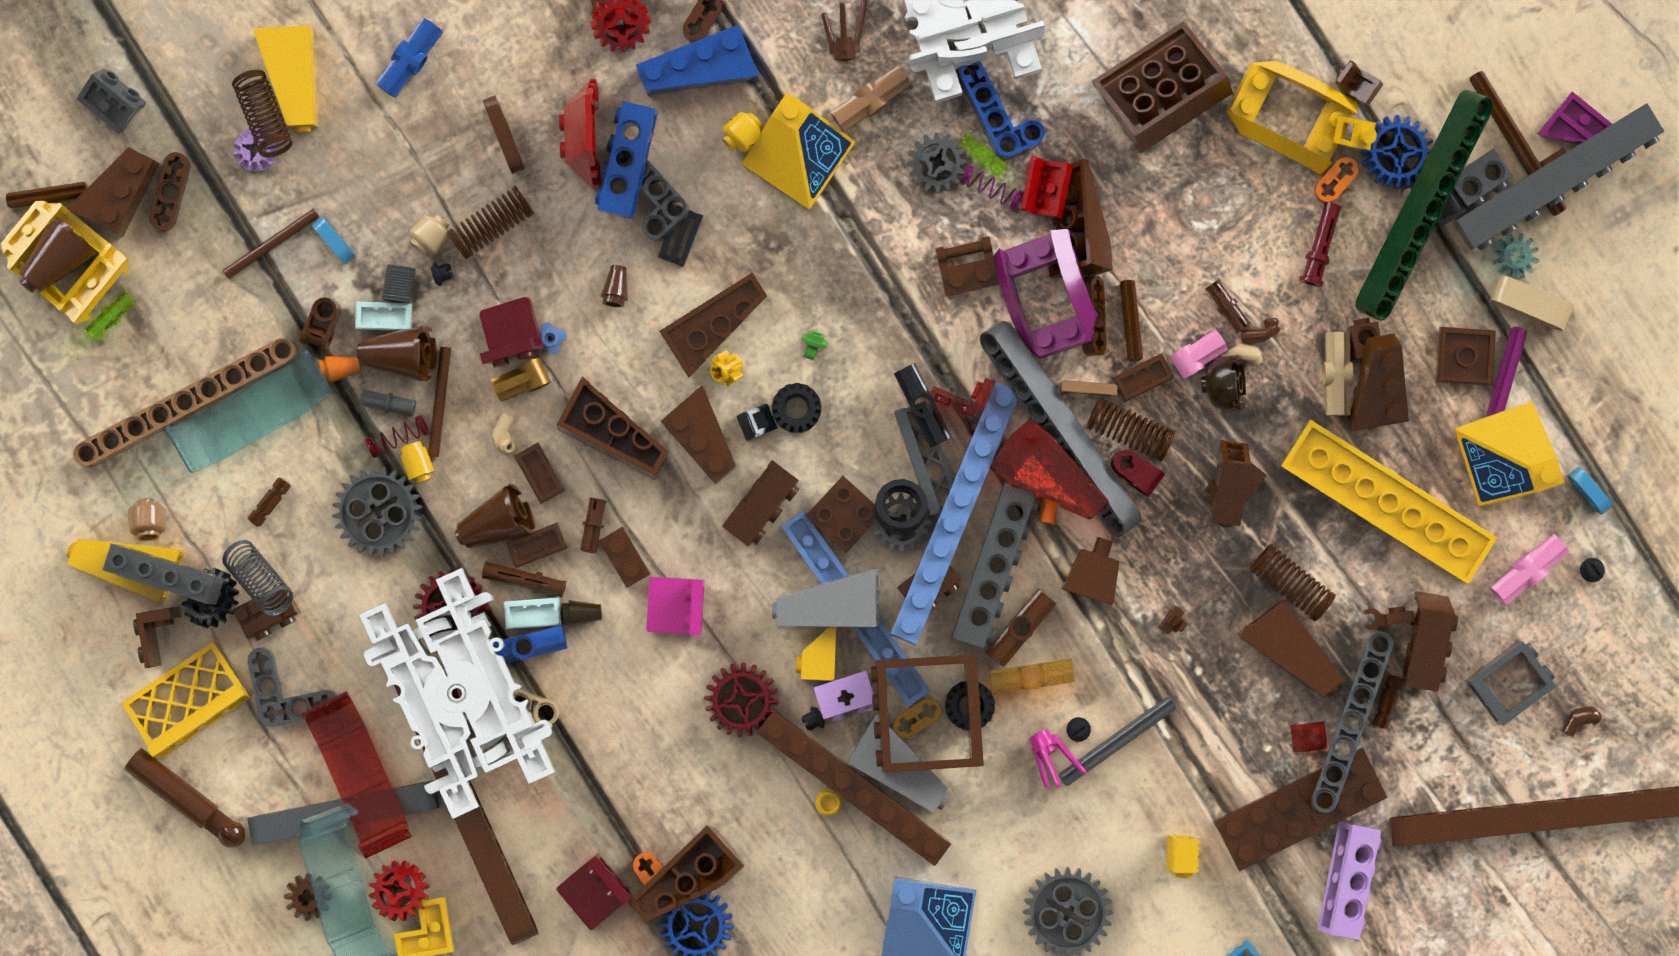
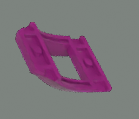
[994,229,1098,359]

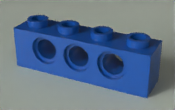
[595,101,658,219]

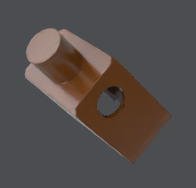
[1061,537,1119,605]

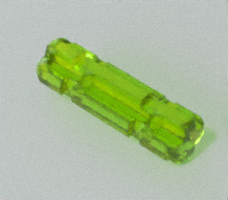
[959,132,1007,176]

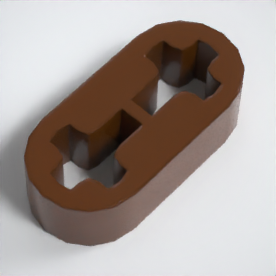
[683,0,722,43]

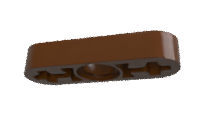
[483,95,525,174]
[149,152,191,231]
[1082,276,1106,356]

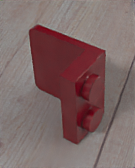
[479,297,544,368]

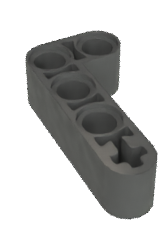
[607,136,690,241]

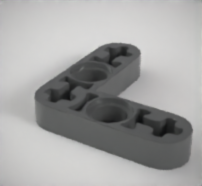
[248,648,340,726]

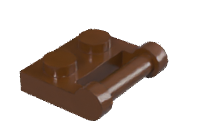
[935,236,1000,297]

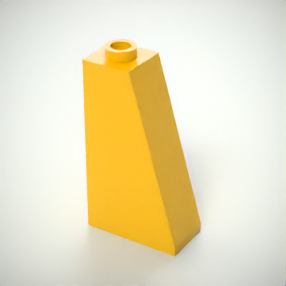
[254,25,318,133]
[66,539,185,602]

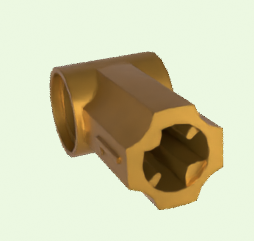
[491,357,551,401]

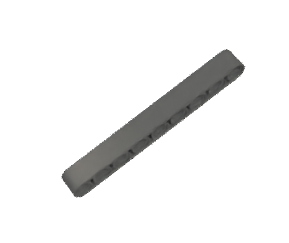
[980,321,1141,537]

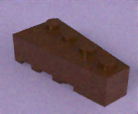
[556,376,668,480]

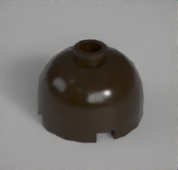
[1201,355,1246,411]

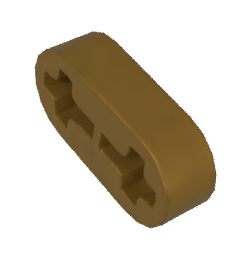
[893,698,941,738]

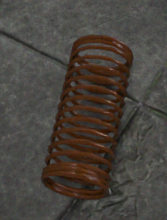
[232,69,293,158]
[447,186,534,260]
[1086,397,1176,462]
[1250,544,1336,621]

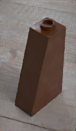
[1237,600,1345,697]

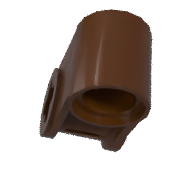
[299,297,341,352]

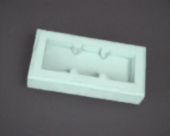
[355,302,412,331]
[504,597,562,629]

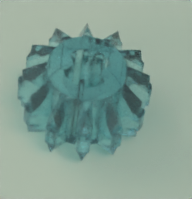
[1491,233,1539,279]

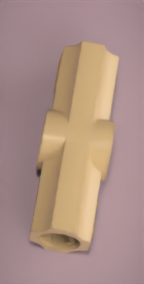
[1322,332,1353,416]

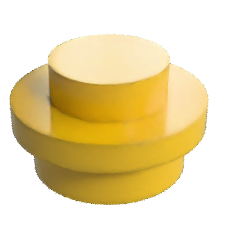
[815,789,843,817]

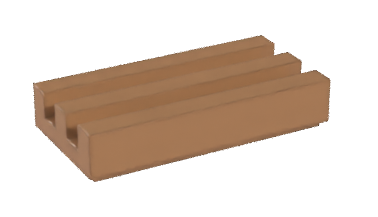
[1060,380,1118,397]

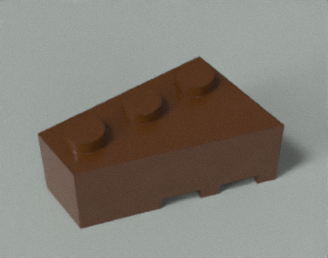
[67,147,160,237]
[1347,333,1409,431]
[661,385,737,484]
[1402,591,1458,692]

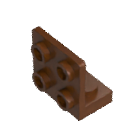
[133,607,182,668]

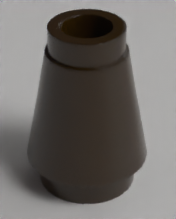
[561,600,602,627]

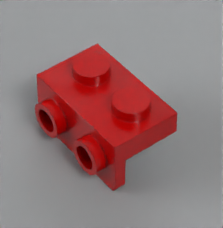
[1021,156,1073,219]

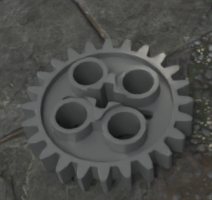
[332,467,423,556]
[1023,866,1113,956]

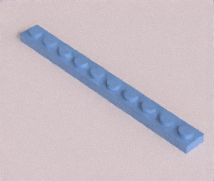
[890,382,1018,646]

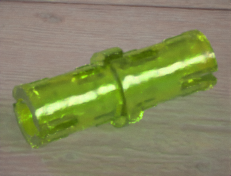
[85,290,137,341]

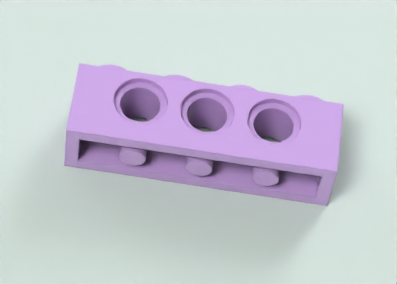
[1317,821,1381,940]

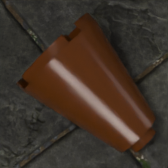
[19,217,96,293]
[357,326,437,381]
[455,484,535,548]

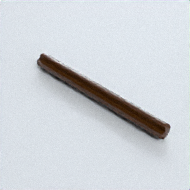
[1470,71,1567,216]

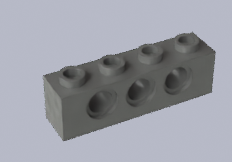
[103,543,224,605]

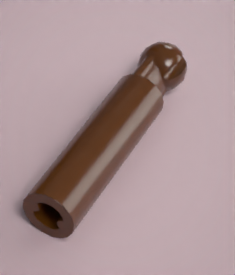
[124,748,245,848]

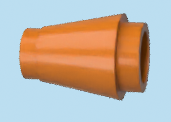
[318,356,360,383]

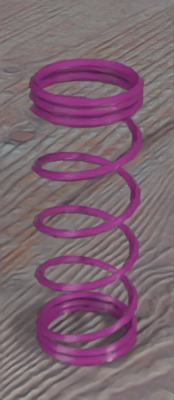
[960,165,1023,210]

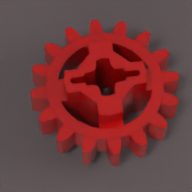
[590,0,651,53]
[368,860,430,921]

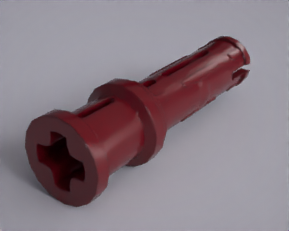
[1299,202,1342,287]

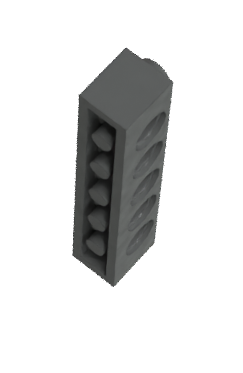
[951,481,1040,649]

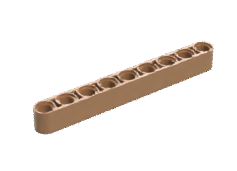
[73,338,299,467]

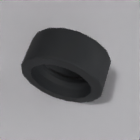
[874,479,928,535]

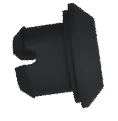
[431,262,453,286]
[1580,558,1605,582]
[801,706,825,731]
[1066,717,1091,742]

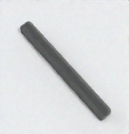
[1059,697,1176,786]

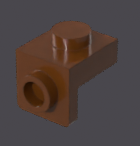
[1335,60,1383,107]

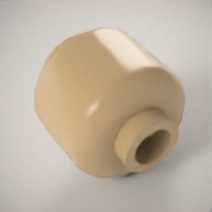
[409,215,450,256]

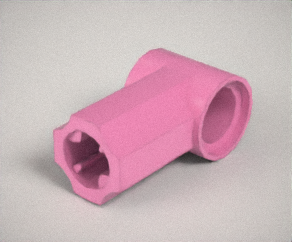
[1169,330,1229,380]

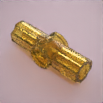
[989,658,1075,695]

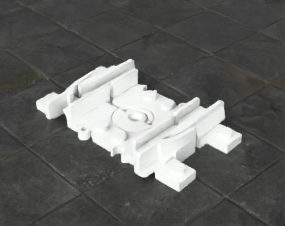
[904,0,1045,103]
[360,568,555,819]

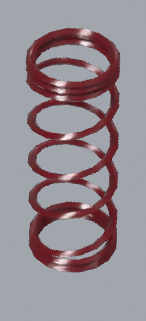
[365,415,429,458]

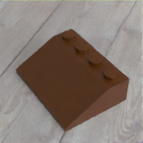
[1092,21,1233,153]

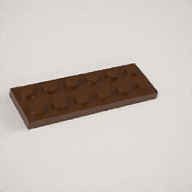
[1214,748,1388,871]

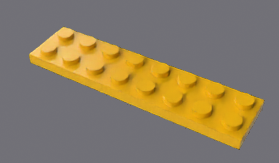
[1280,420,1497,584]

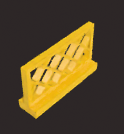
[121,641,252,760]

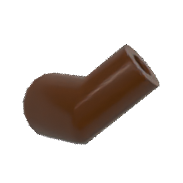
[1241,318,1280,343]
[1561,706,1602,737]

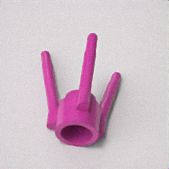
[1029,729,1086,788]

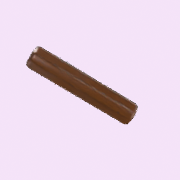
[6,182,88,208]
[1120,280,1143,361]

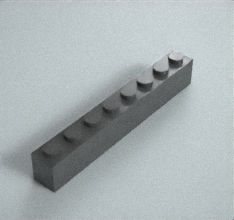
[1453,103,1665,251]

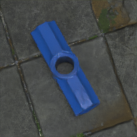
[375,17,443,99]
[494,625,568,664]

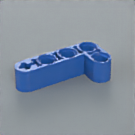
[957,61,1045,160]

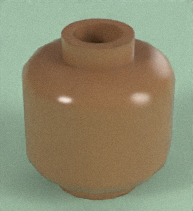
[128,498,166,541]

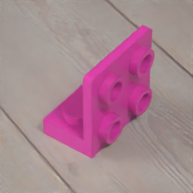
[646,577,705,636]

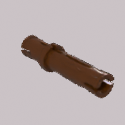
[482,561,567,598]

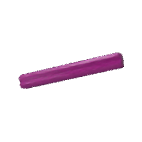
[1486,326,1527,417]

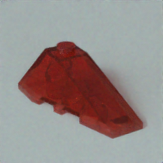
[990,418,1109,520]

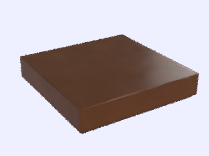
[1436,327,1496,386]

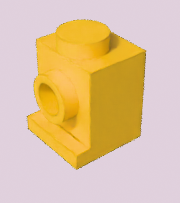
[1333,115,1377,150]

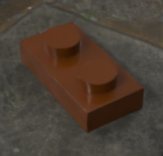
[599,527,651,588]

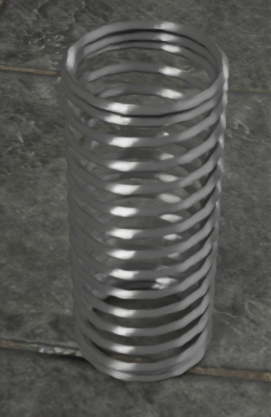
[222,540,294,616]

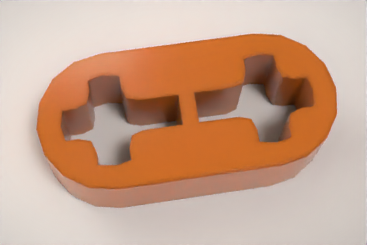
[1314,157,1359,203]
[633,852,663,886]

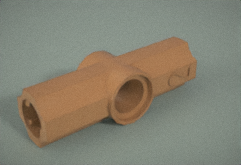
[831,65,911,132]

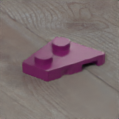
[1537,91,1612,145]

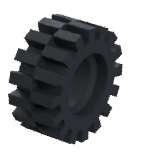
[772,383,821,433]
[945,681,995,731]

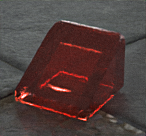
[1290,721,1327,752]

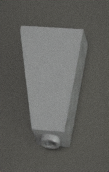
[772,568,880,627]
[848,714,949,813]

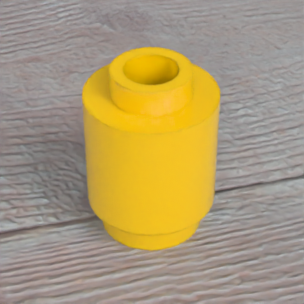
[400,441,435,484]

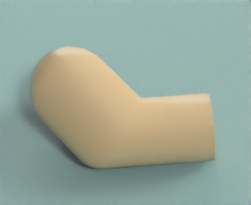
[1220,343,1263,367]
[492,413,515,454]

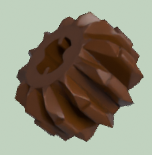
[284,873,332,921]

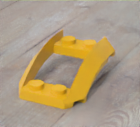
[1226,61,1358,175]
[1,201,129,324]

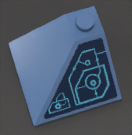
[881,876,976,956]

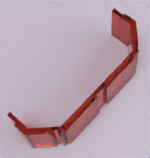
[301,691,412,859]

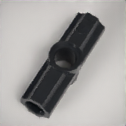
[894,363,952,448]

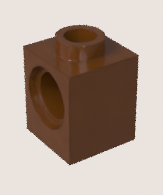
[1347,318,1381,360]

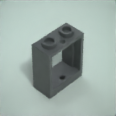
[1465,641,1556,726]

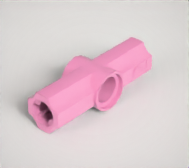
[1490,534,1569,605]

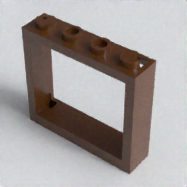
[871,654,984,772]

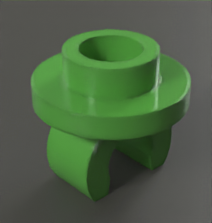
[801,331,828,361]

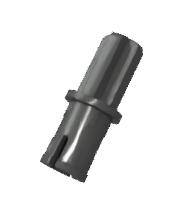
[360,390,416,417]

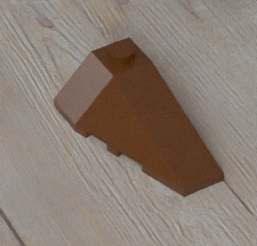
[1049,159,1113,278]
[627,825,745,923]

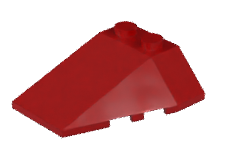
[559,79,601,192]

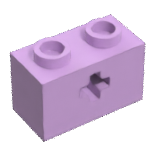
[813,670,874,722]

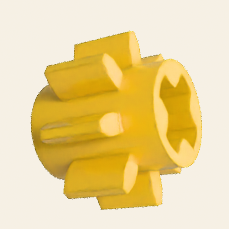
[710,350,744,387]

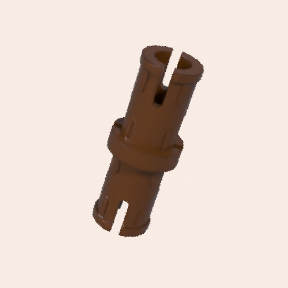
[1205,279,1251,333]

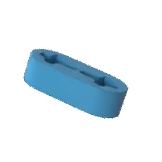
[312,216,356,265]
[1567,467,1613,515]

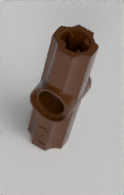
[985,589,1056,667]

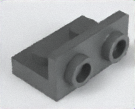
[77,69,146,134]

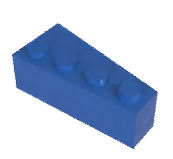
[636,25,759,95]

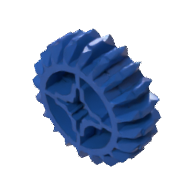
[1359,115,1433,190]
[659,892,734,956]

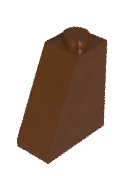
[1211,440,1251,527]

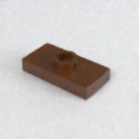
[1112,353,1174,403]
[514,443,565,504]
[506,522,568,568]

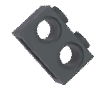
[1453,148,1513,210]

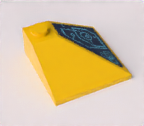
[741,92,856,210]
[1453,401,1565,506]

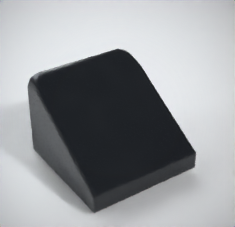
[737,403,778,441]

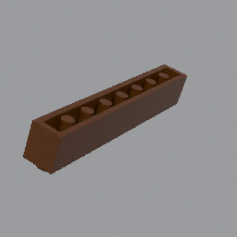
[757,710,951,866]

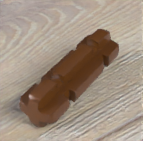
[248,477,291,527]
[1373,675,1404,729]

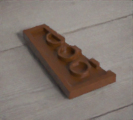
[659,272,767,378]

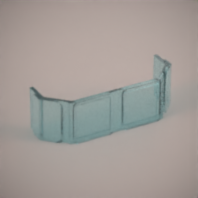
[165,349,333,473]
[298,803,398,956]

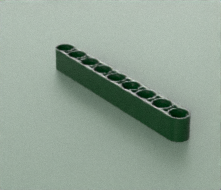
[1355,89,1493,321]

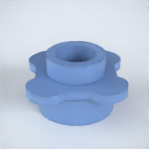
[540,323,567,355]

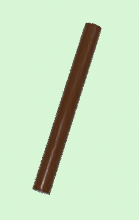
[223,208,320,279]
[428,347,451,457]

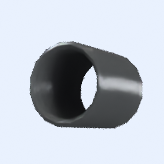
[382,264,416,304]

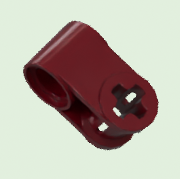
[1111,450,1165,497]

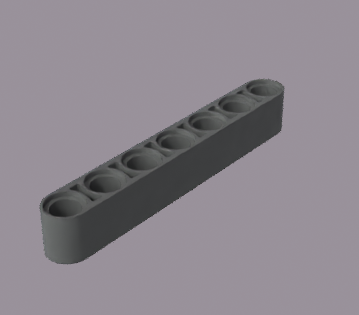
[1310,632,1393,815]
[247,780,440,845]

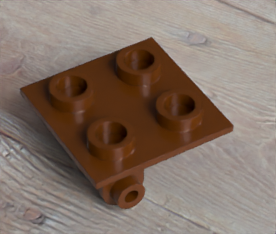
[806,475,877,553]

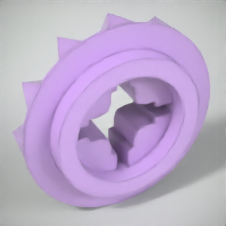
[234,128,278,172]

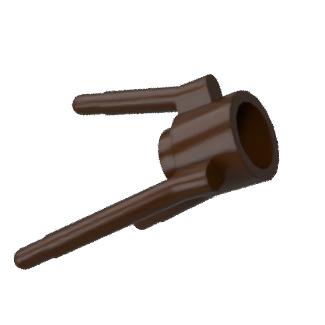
[821,0,867,61]

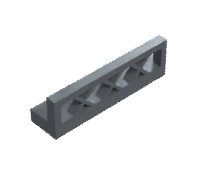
[894,401,953,516]

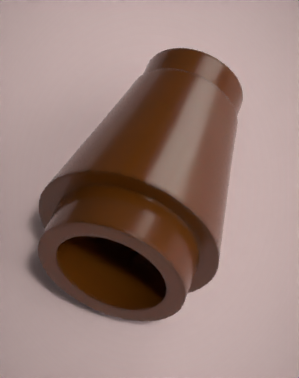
[601,265,628,307]

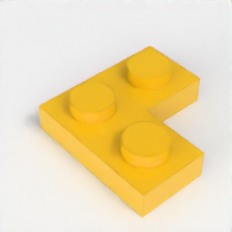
[394,896,455,956]

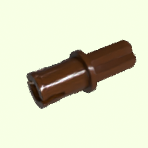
[580,497,607,554]

